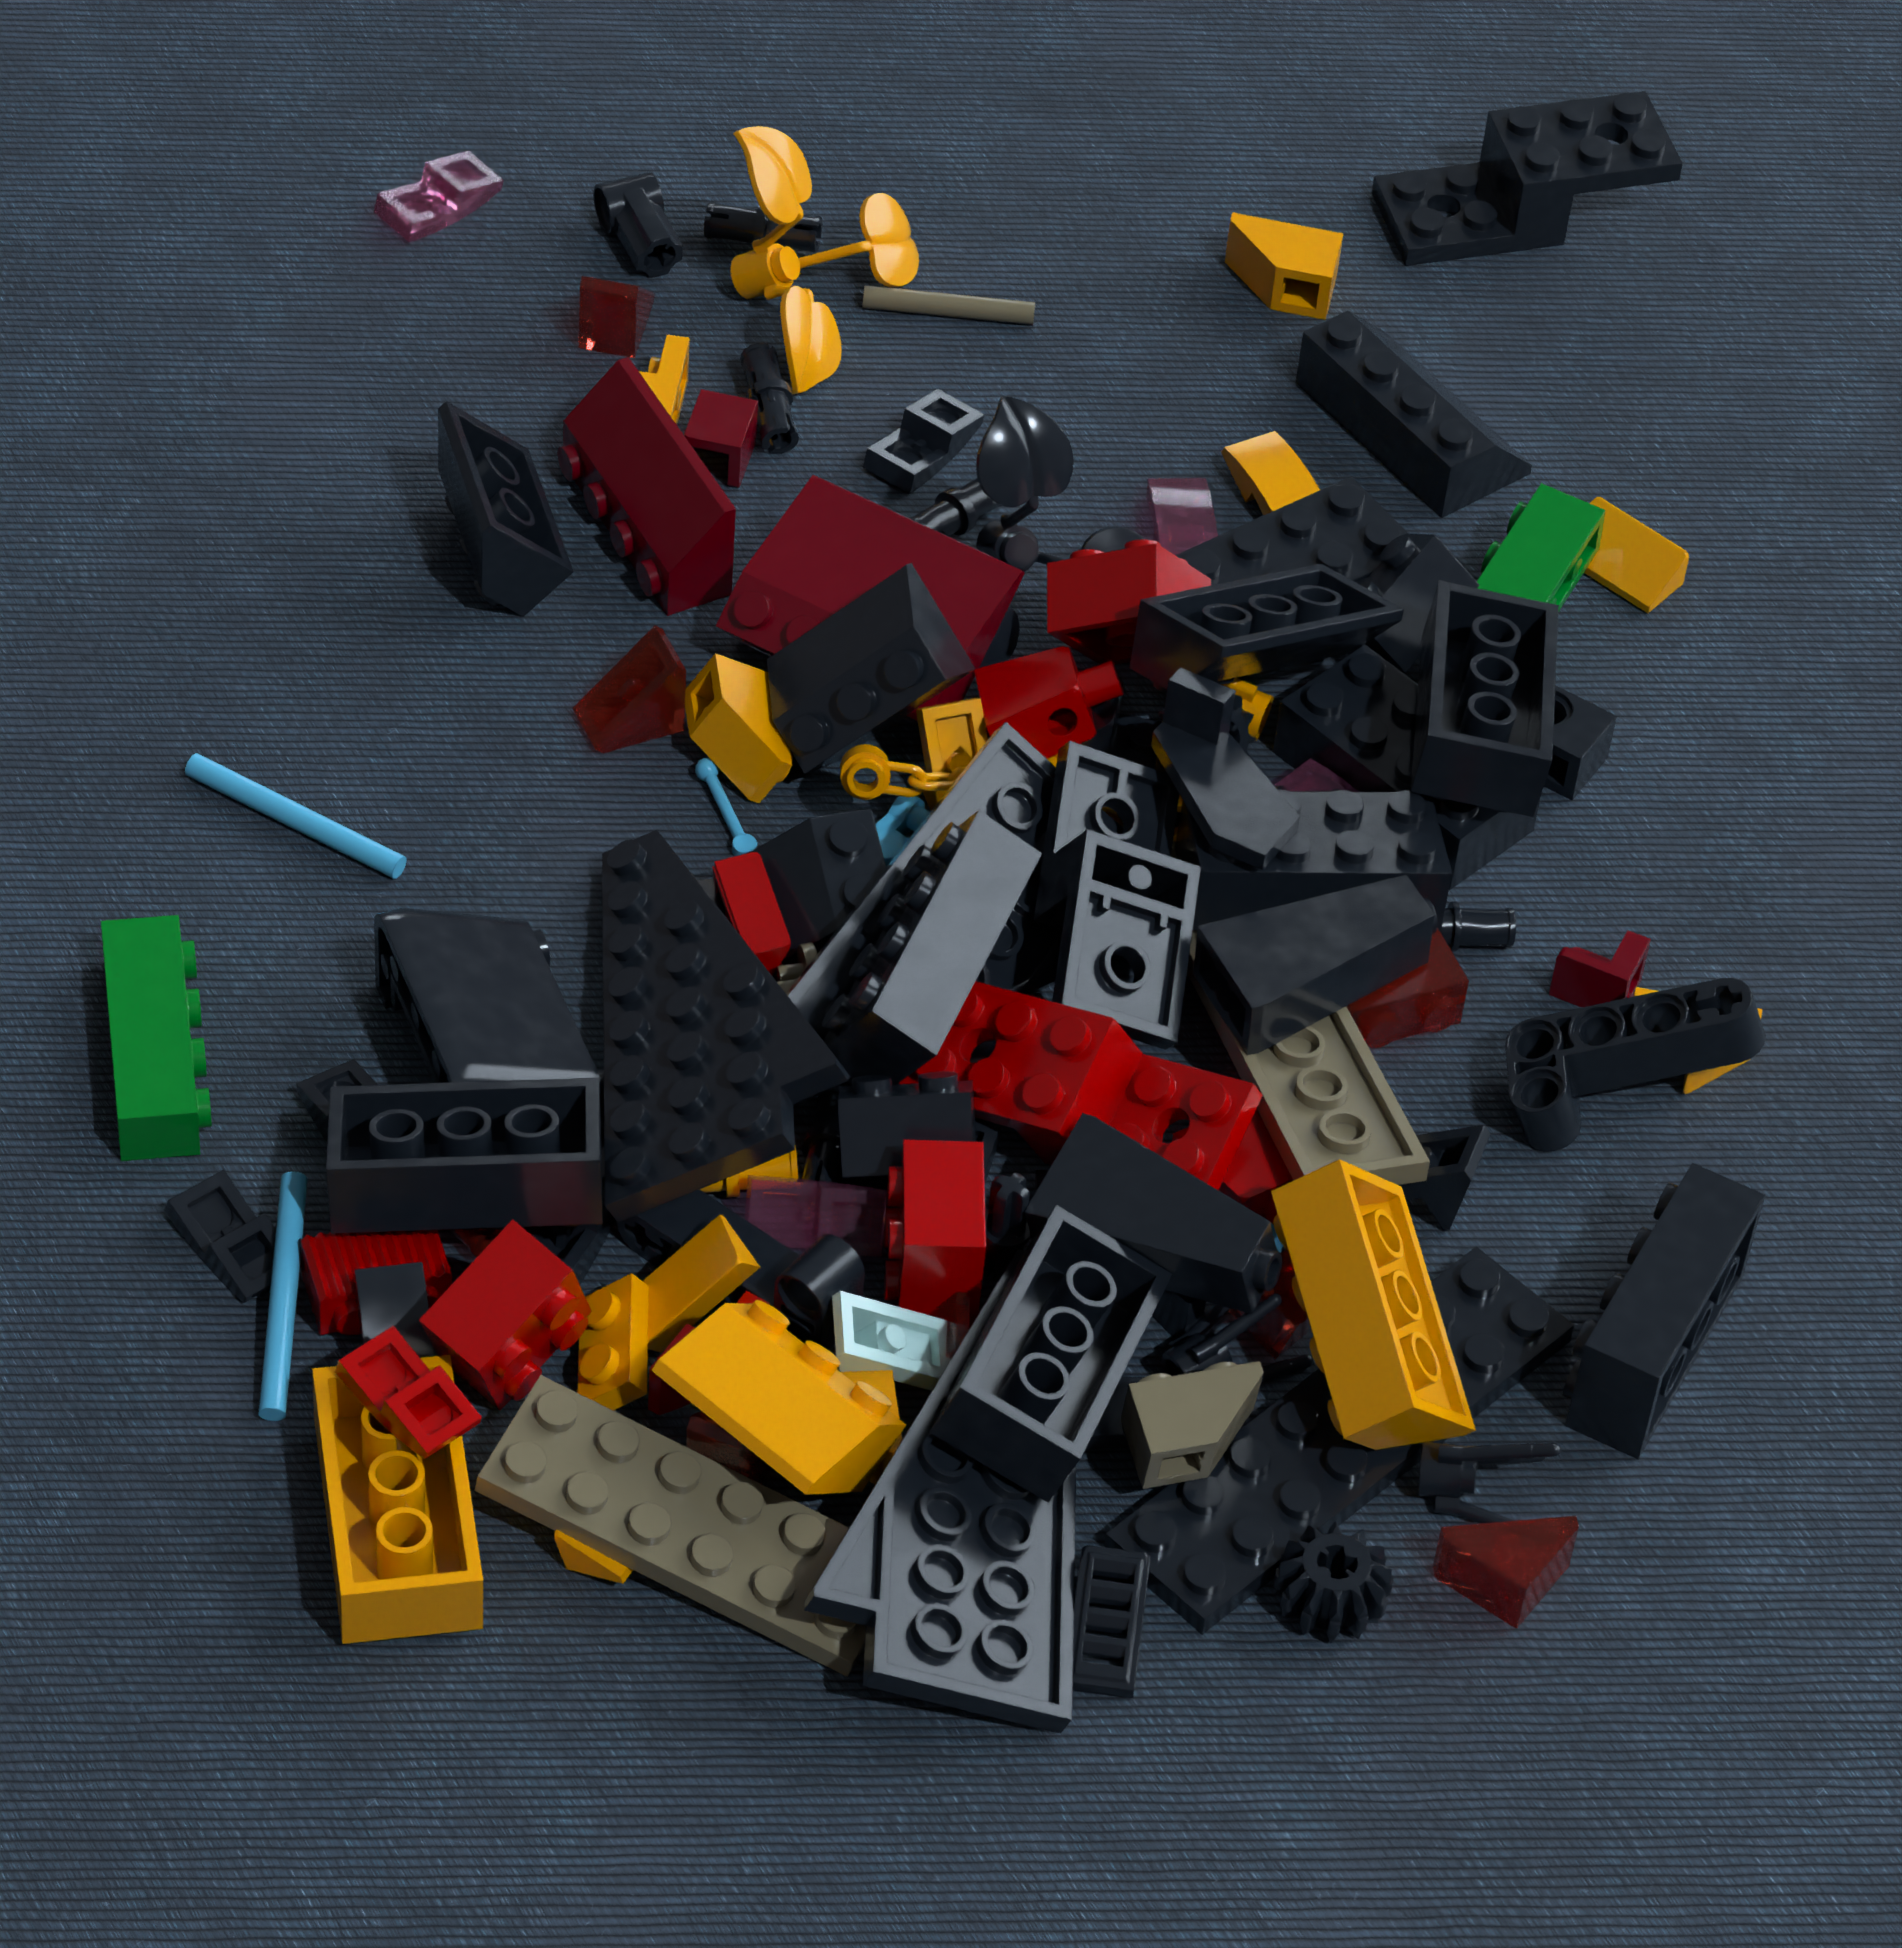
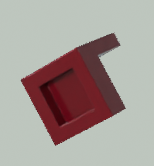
[684,389,758,488]
[1549,930,1651,1008]

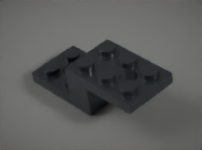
[1372,91,1683,266]
[1034,741,1201,1050]

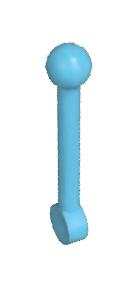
[695,758,757,856]

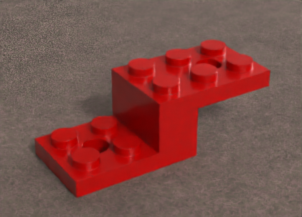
[899,981,1263,1190]

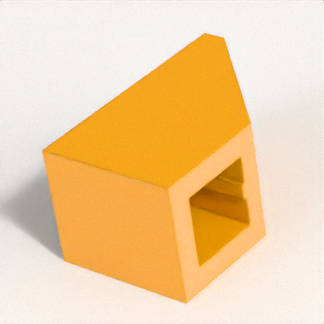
[1225,212,1343,320]
[683,653,793,803]

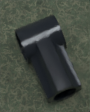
[593,172,683,278]

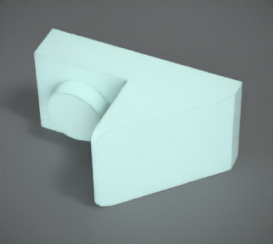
[832,1291,950,1391]

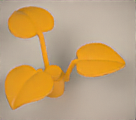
[730,126,919,394]

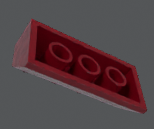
[557,357,736,616]

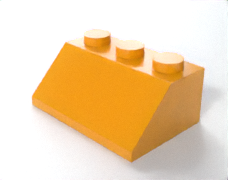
[651,1300,906,1495]

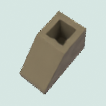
[1120,1361,1264,1489]

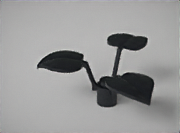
[976,396,1144,668]

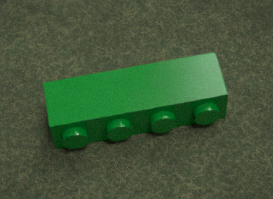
[1477,483,1606,612]
[101,915,212,1161]

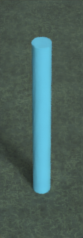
[185,753,407,879]
[259,1172,308,1421]

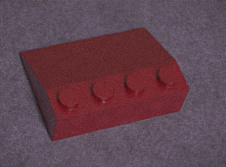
[716,475,1025,725]

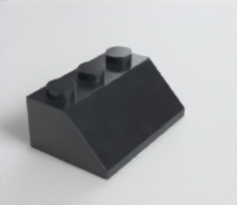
[438,401,574,617]
[767,563,976,774]

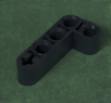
[1505,978,1766,1152]
[617,1190,865,1350]

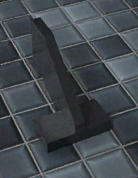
[1151,667,1300,870]

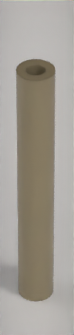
[863,285,1035,325]

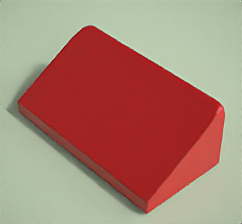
[712,852,791,976]

